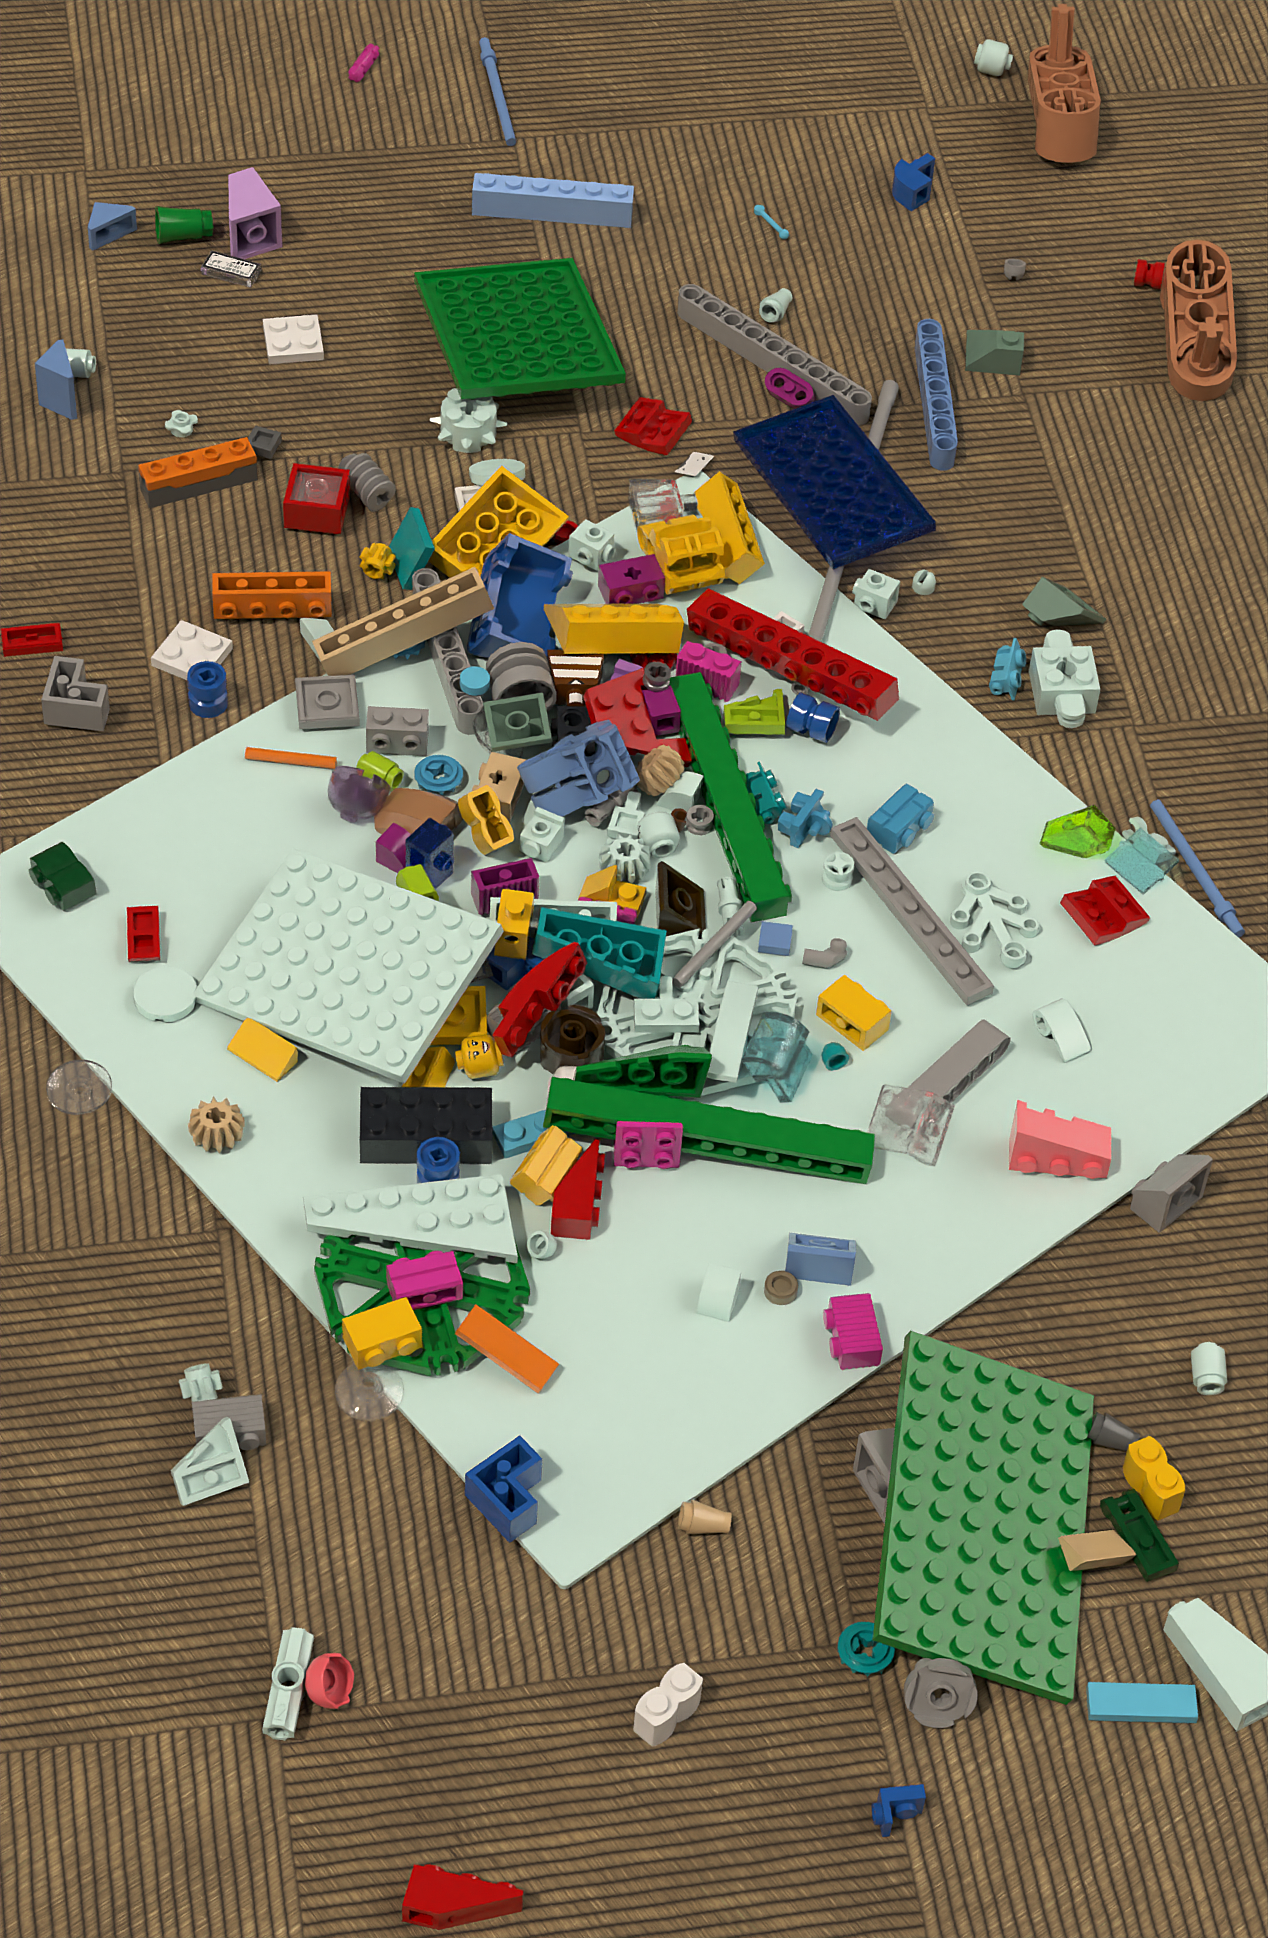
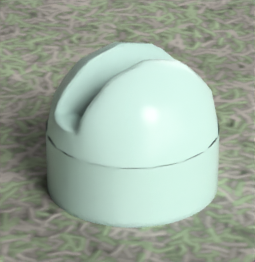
[912,569,936,595]
[527,1231,557,1258]

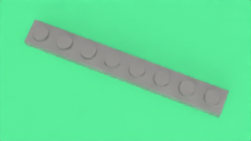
[830,817,994,1005]

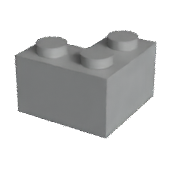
[41,656,110,731]

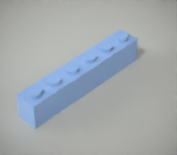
[472,173,634,228]

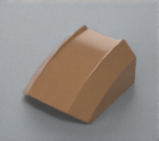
[374,788,463,859]

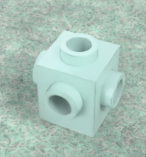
[569,519,616,571]
[852,569,900,619]

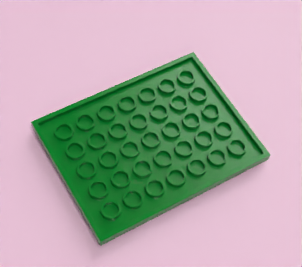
[414,258,626,400]

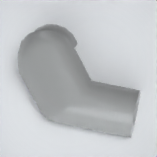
[802,938,847,968]

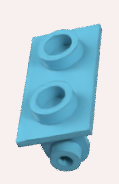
[989,638,1026,700]

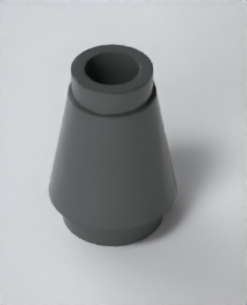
[1087,1412,1140,1451]

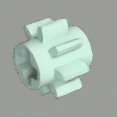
[179,1363,223,1402]

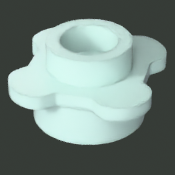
[165,410,198,437]

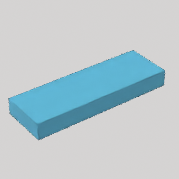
[1086,1682,1198,1723]

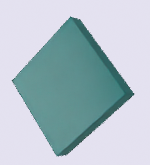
[389,507,435,590]

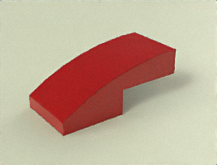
[127,906,160,962]

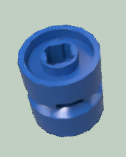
[187,661,228,718]
[786,692,840,743]
[417,1137,460,1183]

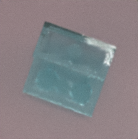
[742,1012,813,1103]

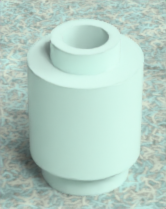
[66,348,96,378]
[1191,1342,1227,1395]

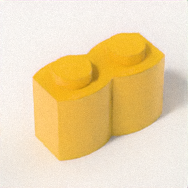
[458,785,514,855]
[1123,1436,1185,1521]

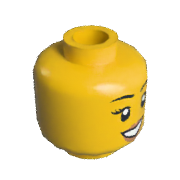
[455,1034,504,1079]

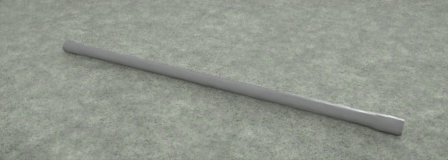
[791,380,899,695]

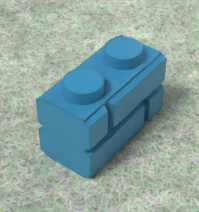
[867,783,934,854]

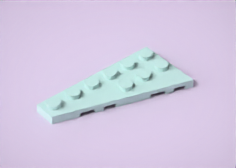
[303,1174,518,1263]

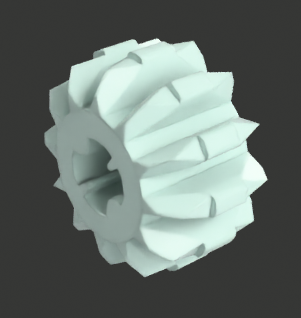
[599,833,651,884]

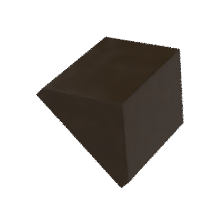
[655,861,706,939]

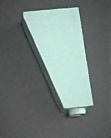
[1163,1598,1268,1732]

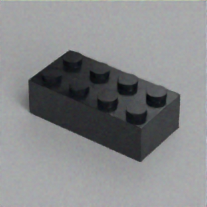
[359,1087,492,1164]

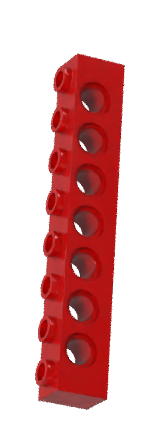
[687,588,899,721]

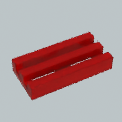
[1,623,63,657]

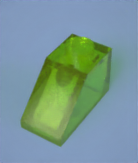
[1039,805,1116,858]

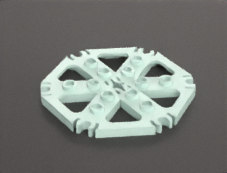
[597,928,797,1098]

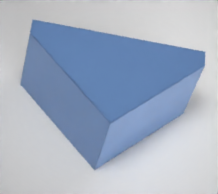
[88,202,137,251]

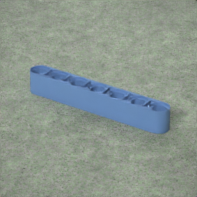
[914,319,958,471]

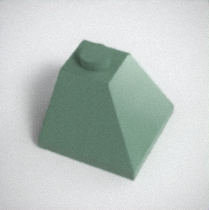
[965,330,1024,376]
[1022,576,1106,626]
[483,693,552,752]

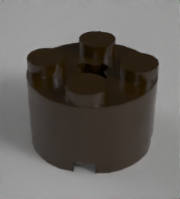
[540,1005,605,1075]

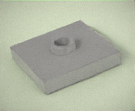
[295,674,360,729]

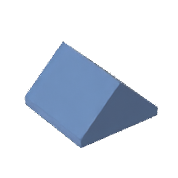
[35,339,77,420]
[785,1232,856,1286]

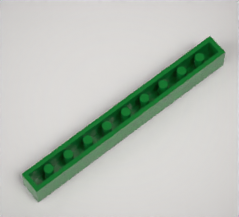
[669,672,792,923]
[543,1077,875,1184]

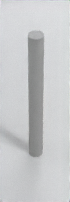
[672,901,757,988]

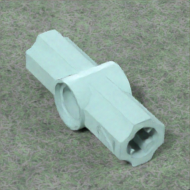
[262,1627,314,1741]

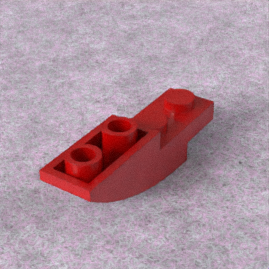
[492,942,587,1058]

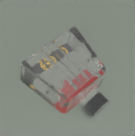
[628,479,697,532]

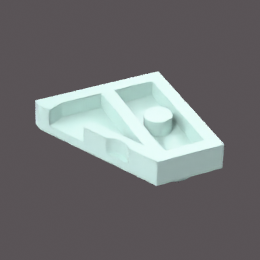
[170,1417,249,1506]

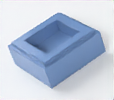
[758,921,793,956]

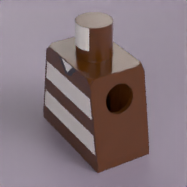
[547,649,604,706]

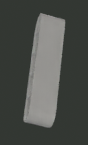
[887,1019,1011,1136]

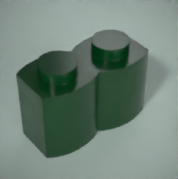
[28,842,97,911]

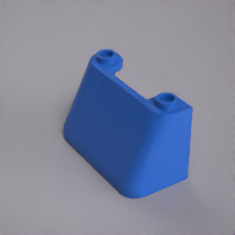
[467,533,573,658]

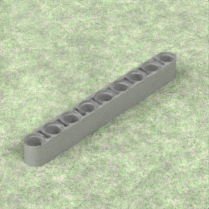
[677,284,872,426]

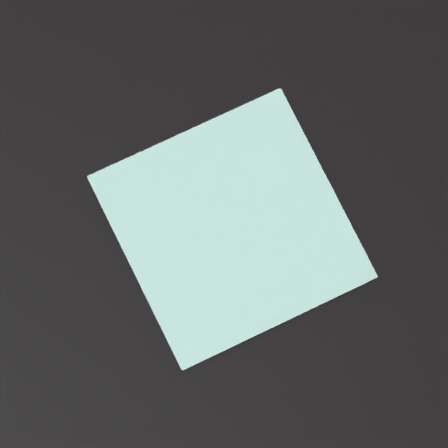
[0,471,1268,1589]

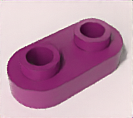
[765,368,815,411]

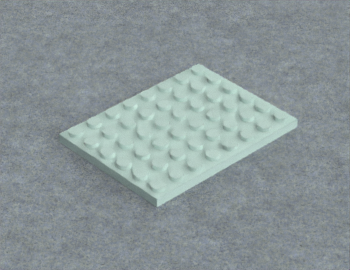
[193,848,504,1084]

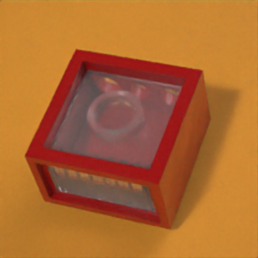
[283,463,350,534]

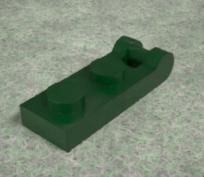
[1100,1488,1179,1582]

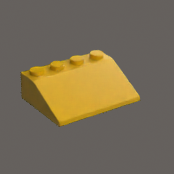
[428,465,569,578]
[543,604,684,654]

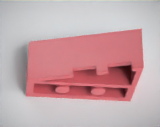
[1009,1100,1111,1179]

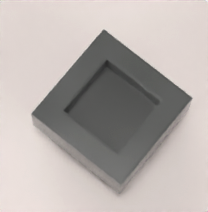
[248,425,282,459]

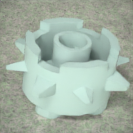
[430,388,507,453]

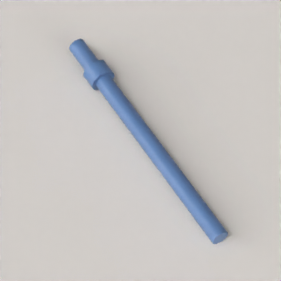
[479,37,516,146]
[1150,799,1245,938]

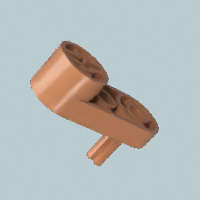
[1028,4,1101,163]
[1160,240,1237,401]

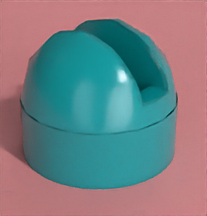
[821,1042,849,1071]

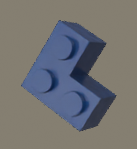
[465,1435,542,1543]

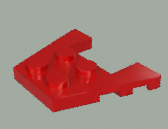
[583,661,692,768]

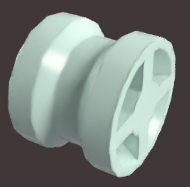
[822,851,854,891]

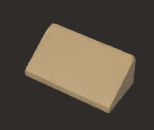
[1058,1530,1136,1571]

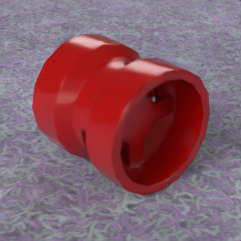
[1134,259,1165,289]

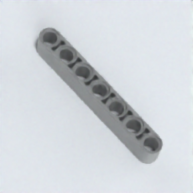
[412,568,483,735]

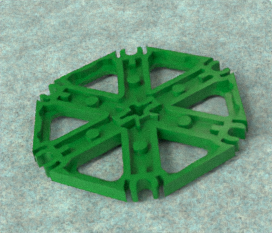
[314,1235,530,1376]

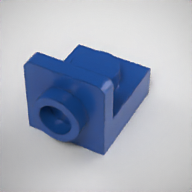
[871,1784,926,1837]

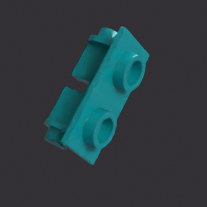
[746,761,787,825]

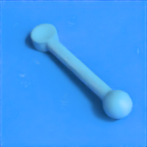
[754,205,789,240]

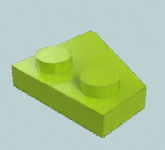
[723,689,785,735]

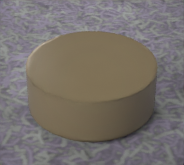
[764,1271,798,1305]

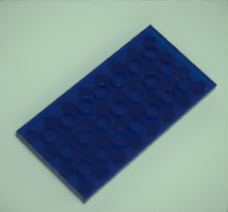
[733,395,936,569]

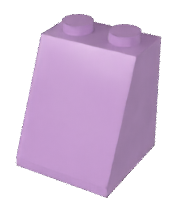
[228,167,282,260]

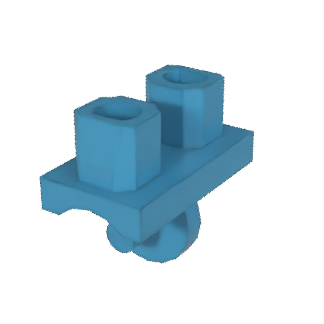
[778,789,833,848]

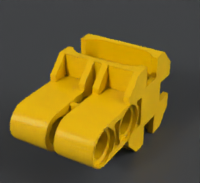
[637,515,725,595]

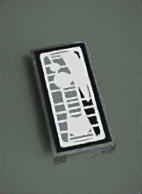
[201,250,262,288]

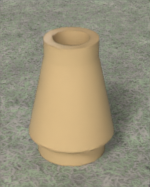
[678,1499,732,1534]

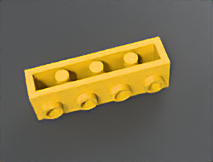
[694,471,765,584]

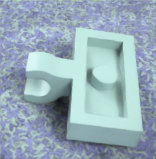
[633,976,699,1033]

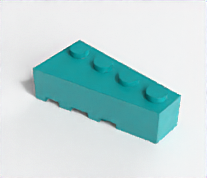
[532,907,667,999]

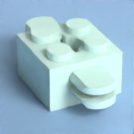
[1029,629,1100,728]

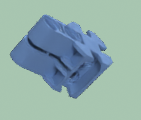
[517,720,640,817]

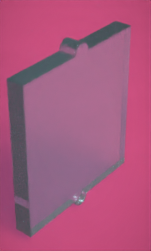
[1105,827,1179,895]

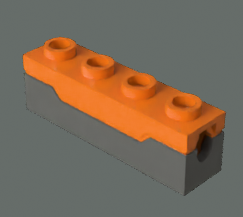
[138,437,258,508]

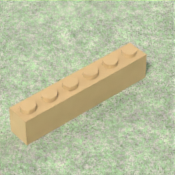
[312,567,494,676]

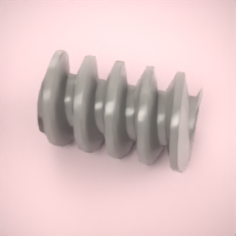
[338,453,396,512]

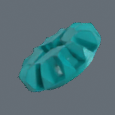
[837,1622,895,1677]

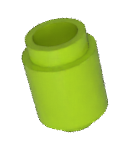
[356,751,404,792]

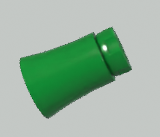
[155,206,213,244]

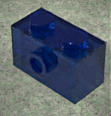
[405,817,454,889]

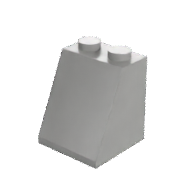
[853,1428,895,1524]

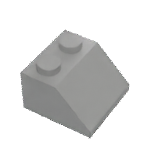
[1130,1154,1213,1233]

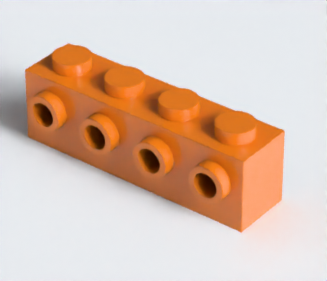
[212,571,332,619]

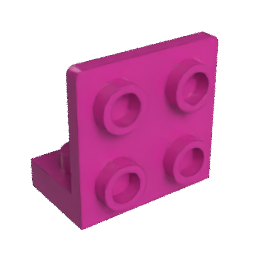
[614,1121,683,1169]

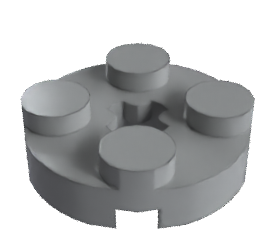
[903,1658,978,1728]

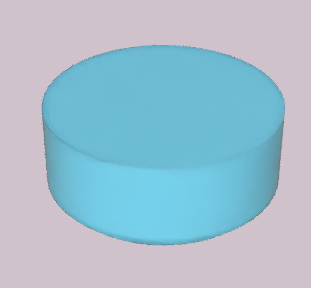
[460,666,490,696]

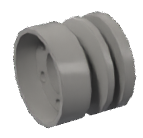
[486,642,556,712]

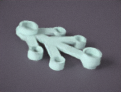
[950,871,1039,969]

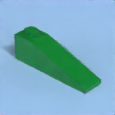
[573,1045,712,1098]

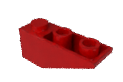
[551,1139,605,1240]
[402,1864,524,1930]

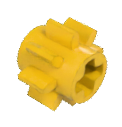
[359,543,396,579]

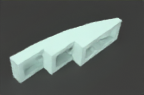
[706,981,758,1083]

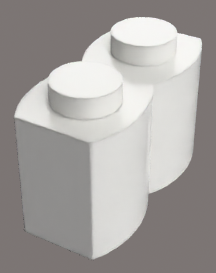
[633,1663,703,1747]

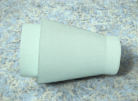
[759,288,793,322]

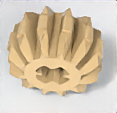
[635,745,685,797]
[188,1096,245,1154]

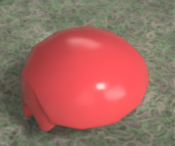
[305,1653,354,1709]

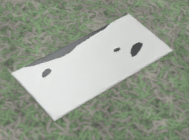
[675,452,714,476]

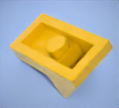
[578,865,647,918]

